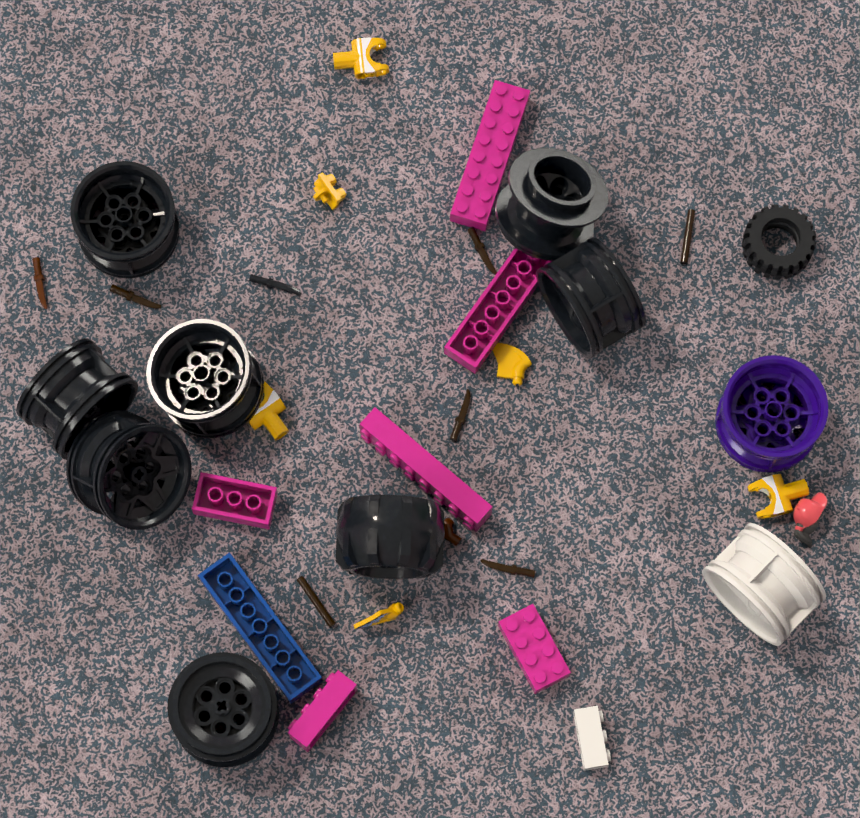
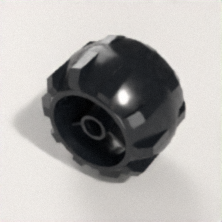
[335,494,445,579]

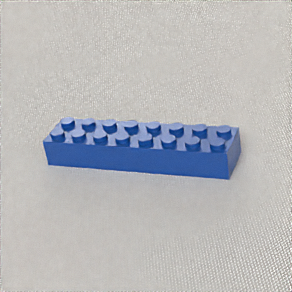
[198,552,323,704]

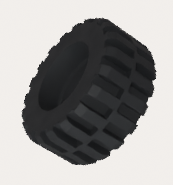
[742,204,816,280]

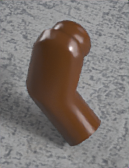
[444,518,462,546]

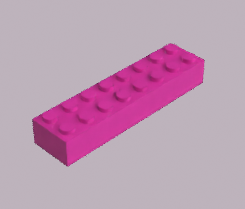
[450,80,530,232]
[444,248,552,374]
[360,407,493,532]

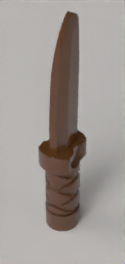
[32,257,48,309]

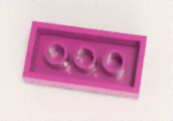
[192,472,278,529]
[498,604,571,694]
[288,670,358,752]

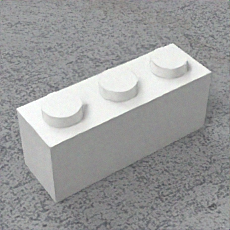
[573,706,611,771]

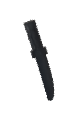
[249,274,301,296]

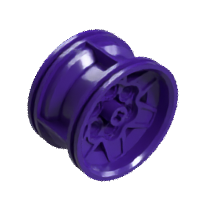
[715,355,828,473]

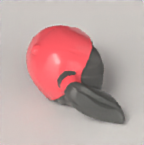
[793,492,827,548]

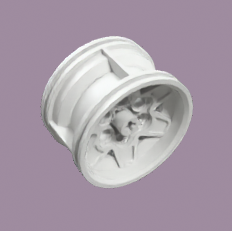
[702,523,826,646]

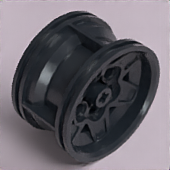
[70,161,180,279]
[536,237,646,359]
[147,319,264,438]
[16,338,138,460]
[66,410,192,530]

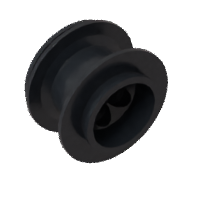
[495,148,608,261]
[167,652,279,768]

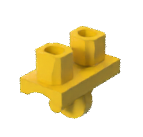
[313,173,347,210]

